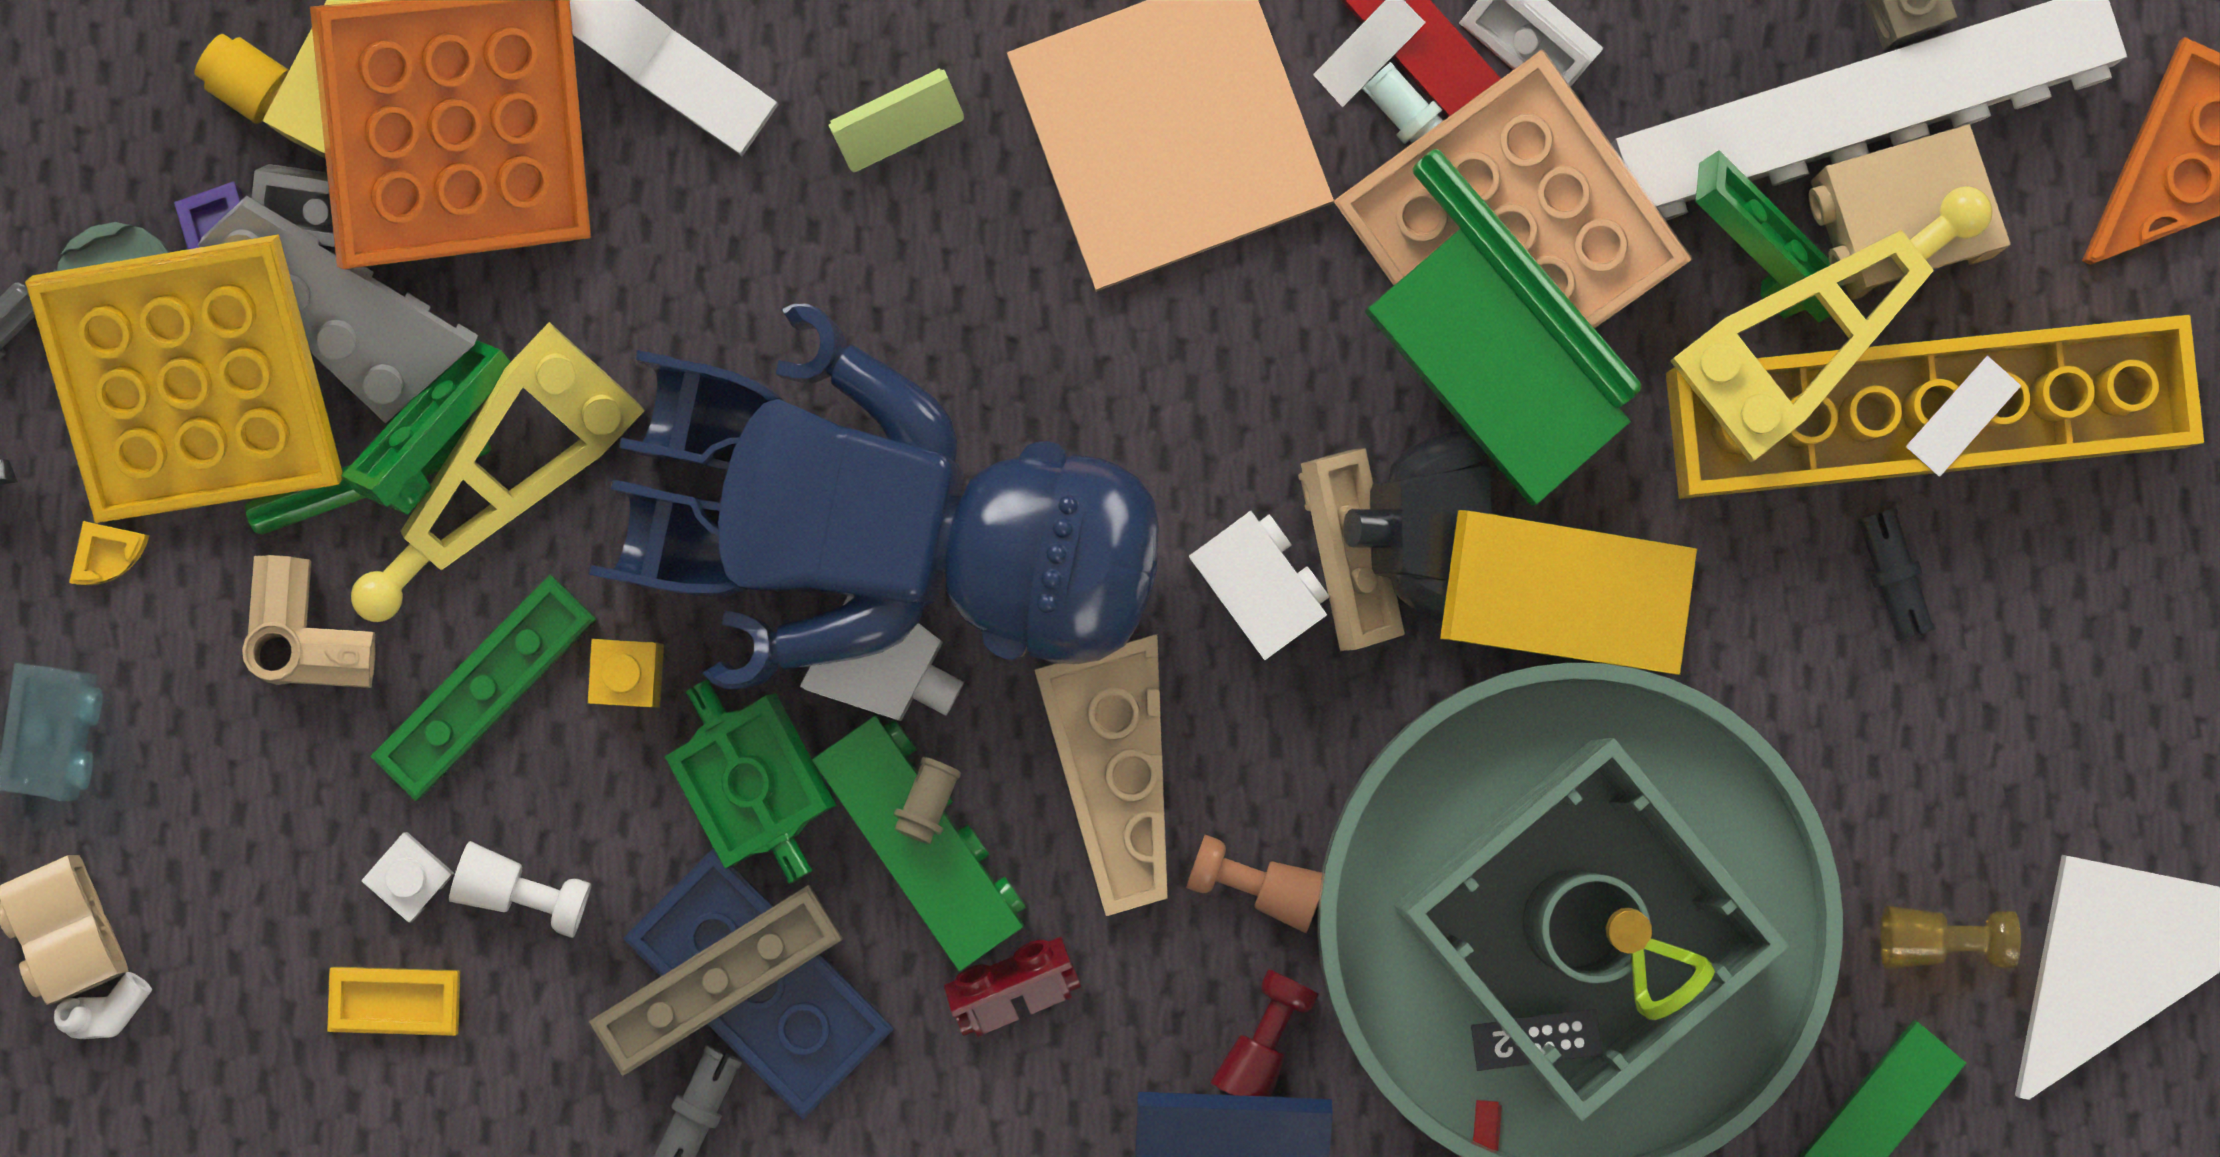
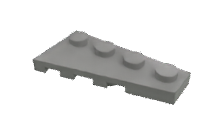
[198,196,478,423]

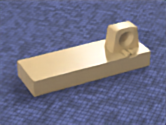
[1298,448,1405,651]

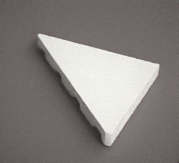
[2015,855,2220,1100]

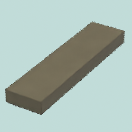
[589,885,843,1076]

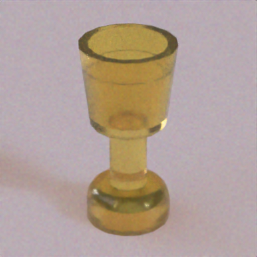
[1880,905,2021,969]

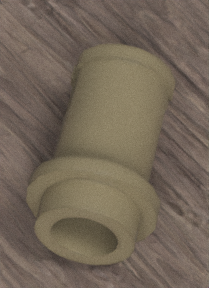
[893,757,961,844]

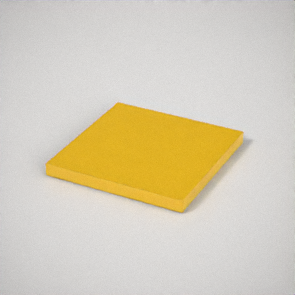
[25,234,343,523]

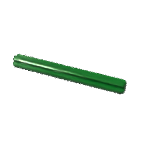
[1412,149,1641,408]

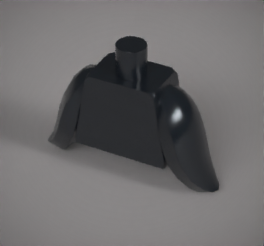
[1343,429,1492,621]

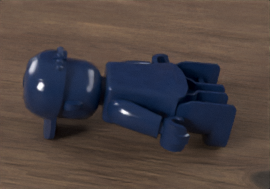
[588,304,1159,689]

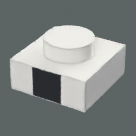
[361,832,455,923]

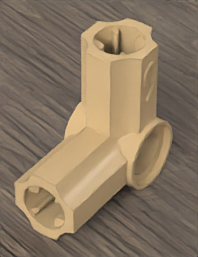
[242,555,376,688]

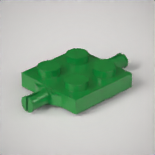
[665,679,837,884]

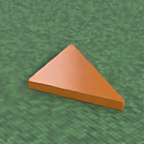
[2082,37,2220,265]

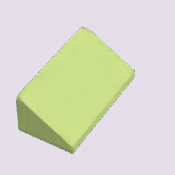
[829,68,964,172]

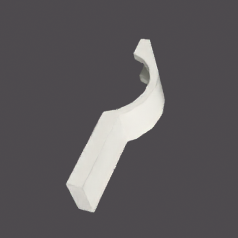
[570,0,778,156]

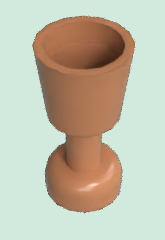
[1186,834,1322,933]

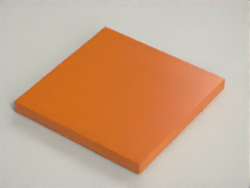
[310,0,591,269]

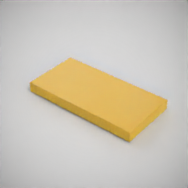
[1440,510,1697,675]

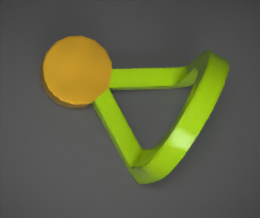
[1606,908,1715,1020]

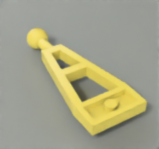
[1671,186,1992,462]
[351,322,644,622]

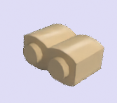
[0,855,129,1005]

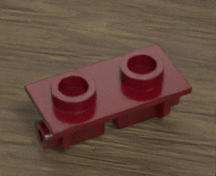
[944,936,1082,1037]

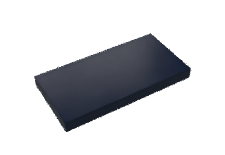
[623,848,894,1120]

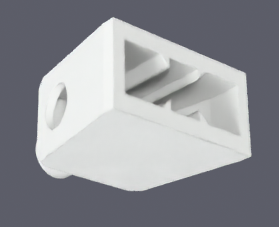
[800,596,964,721]

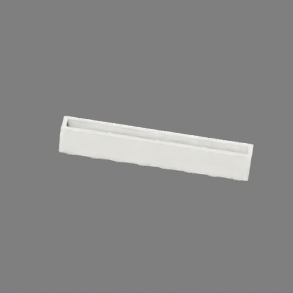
[1611,0,2127,221]

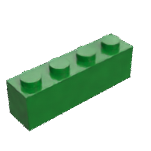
[812,715,1027,972]

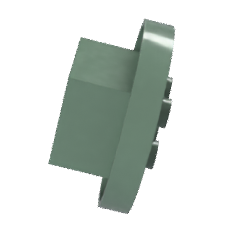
[1317,663,1843,1157]

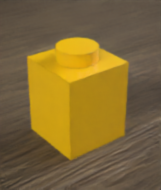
[588,639,664,707]

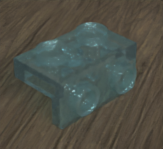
[0,663,102,801]

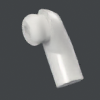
[54,972,152,1039]

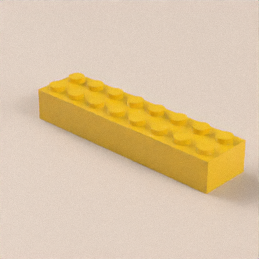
[1666,315,2204,499]

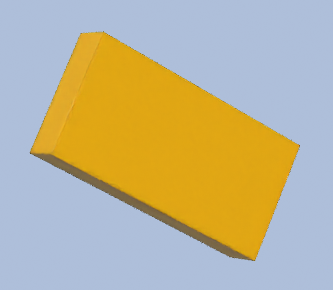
[327,967,460,1036]

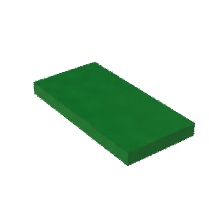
[1364,229,1631,506]

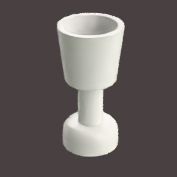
[449,841,591,938]

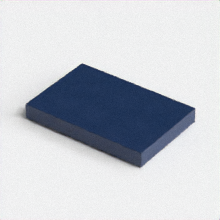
[1135,1092,1333,1157]

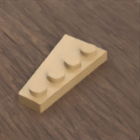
[1034,634,1167,916]

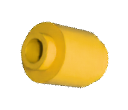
[194,34,289,124]

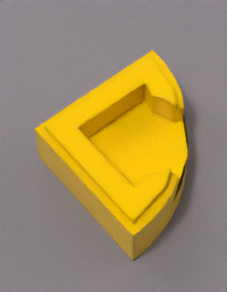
[69,521,150,585]

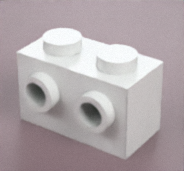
[1189,511,1330,660]

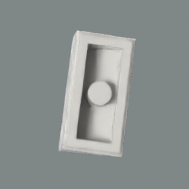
[1459,0,1603,87]

